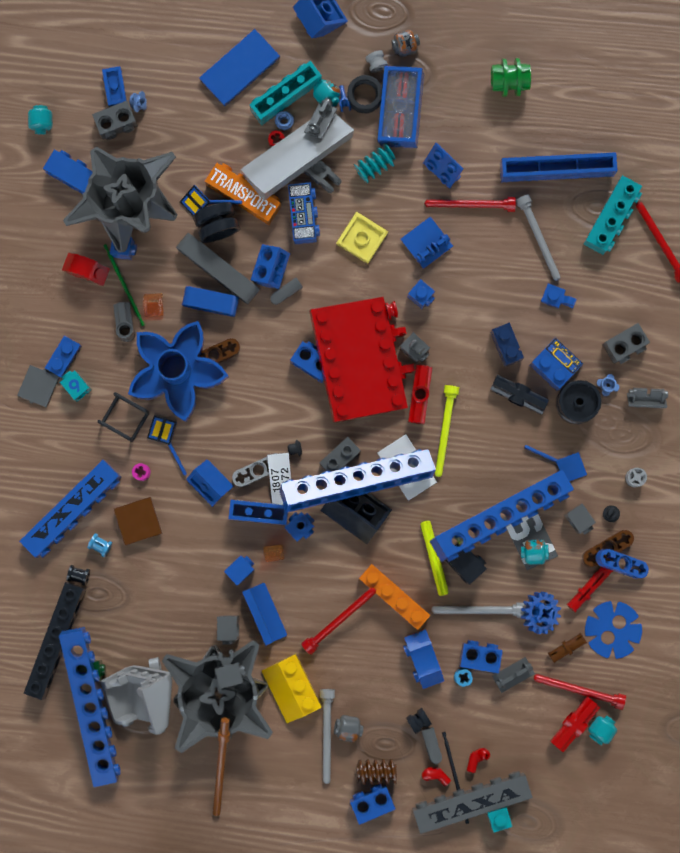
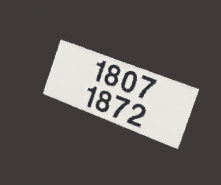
[267,453,291,504]

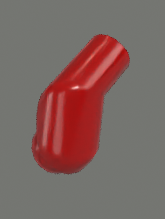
[466,748,491,773]
[421,767,451,787]

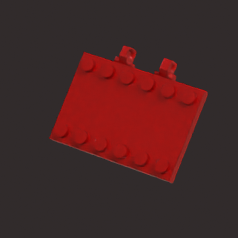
[309,297,415,423]

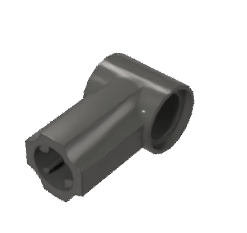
[113,302,135,342]

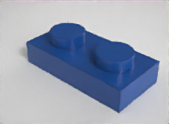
[102,66,127,107]
[45,335,81,378]

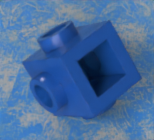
[284,512,315,542]

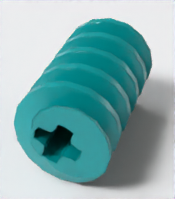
[353,144,396,183]

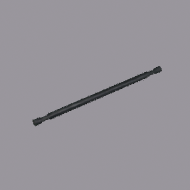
[442,732,469,824]

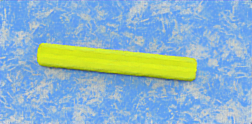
[420,520,449,596]

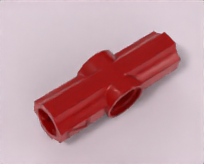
[408,365,433,424]
[550,697,600,752]

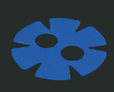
[585,601,642,659]

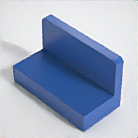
[186,460,233,507]

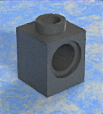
[564,503,596,535]

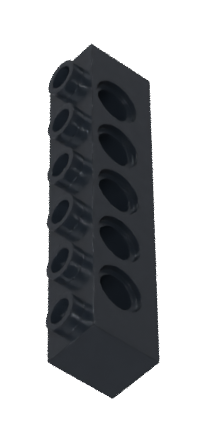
[23,582,87,700]

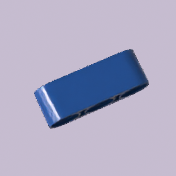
[182,286,239,317]

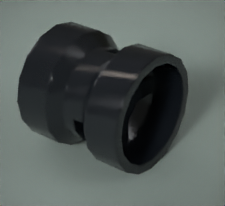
[406,708,432,734]

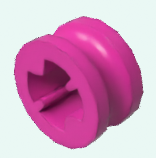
[132,463,151,481]

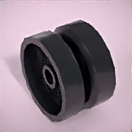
[192,202,240,243]
[556,380,602,425]

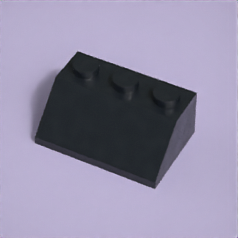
[320,483,392,544]

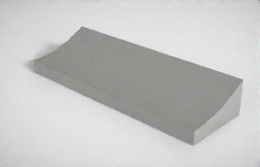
[240,113,354,200]

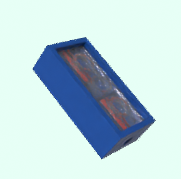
[378,66,424,148]

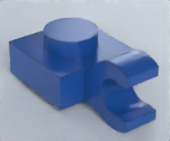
[541,283,577,308]

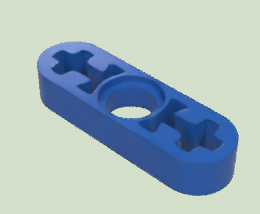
[596,549,649,579]

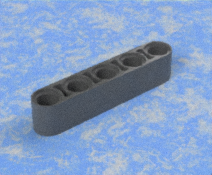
[176,233,260,305]

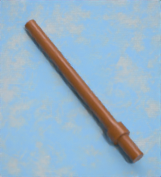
[213,718,230,816]

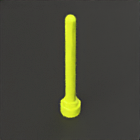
[435,385,460,477]

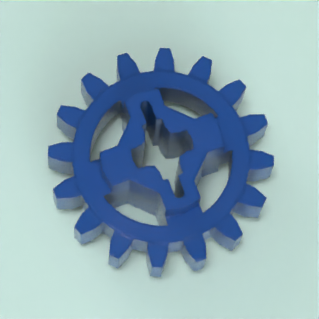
[521,592,561,634]

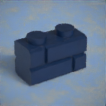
[490,322,524,367]

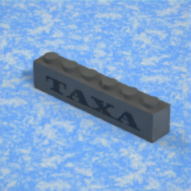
[412,771,533,834]

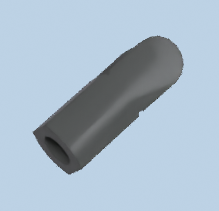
[270,278,303,305]
[421,727,442,764]

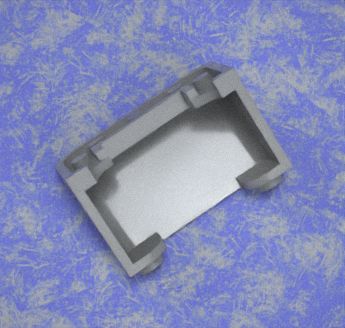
[100,665,172,735]

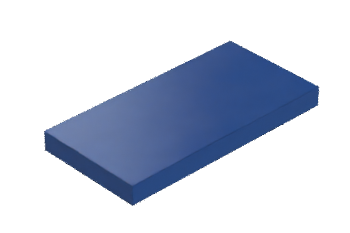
[199,29,280,107]

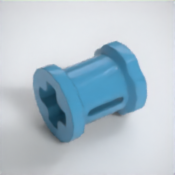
[87,533,113,557]
[454,668,473,687]

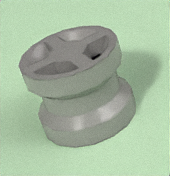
[365,50,388,73]
[625,468,647,487]

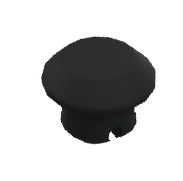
[287,440,302,457]
[603,505,620,522]

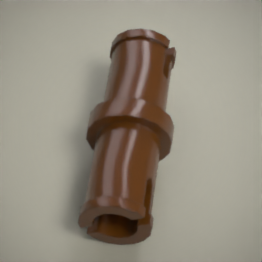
[548,632,587,664]

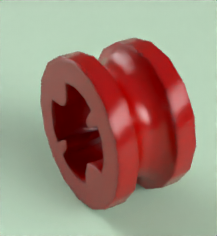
[268,130,285,147]
[385,301,398,320]

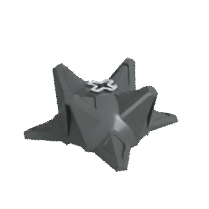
[63,147,178,252]
[162,640,273,753]

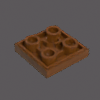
[114,497,163,546]

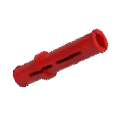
[566,567,613,613]

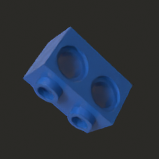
[251,244,290,289]
[290,341,324,383]
[459,640,503,673]
[350,784,395,825]

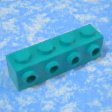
[249,60,322,126]
[584,175,642,255]

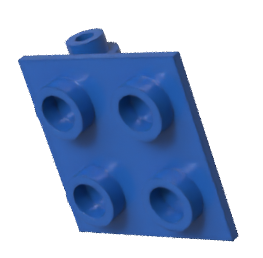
[423,142,464,189]
[400,217,453,269]

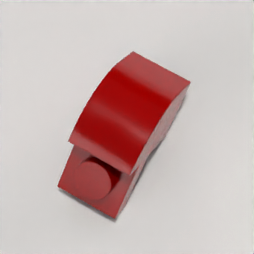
[62,253,110,286]

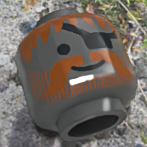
[391,30,420,57]
[334,715,364,743]

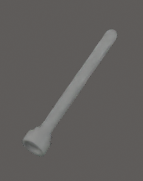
[516,194,560,281]
[431,602,525,618]
[320,689,335,784]

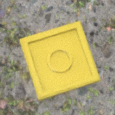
[336,212,388,264]

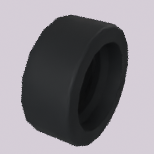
[347,75,382,114]

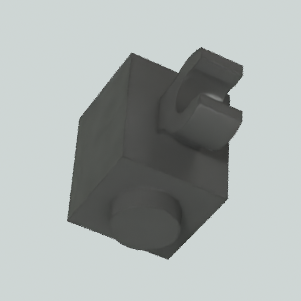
[400,332,430,364]
[215,650,247,689]

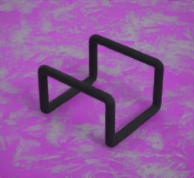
[97,392,149,442]

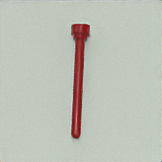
[424,197,516,212]
[636,202,680,283]
[301,587,376,655]
[533,674,626,710]

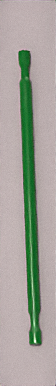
[103,244,145,326]

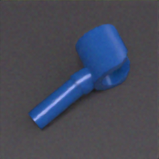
[339,85,351,113]

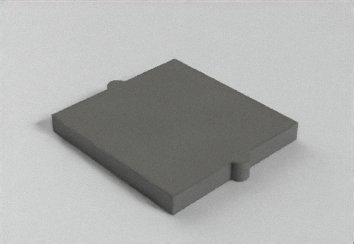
[17,365,59,408]

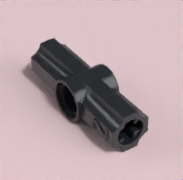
[490,375,549,415]

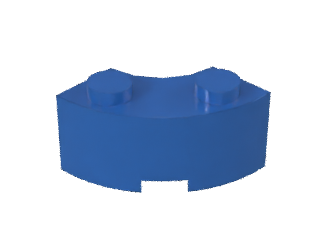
[403,629,445,689]

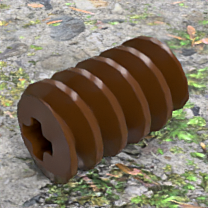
[357,759,397,785]

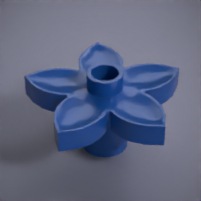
[128,321,229,422]

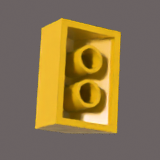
[261,653,322,723]

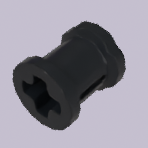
[66,565,90,586]

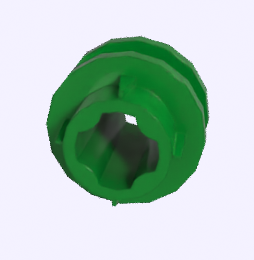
[491,58,531,97]

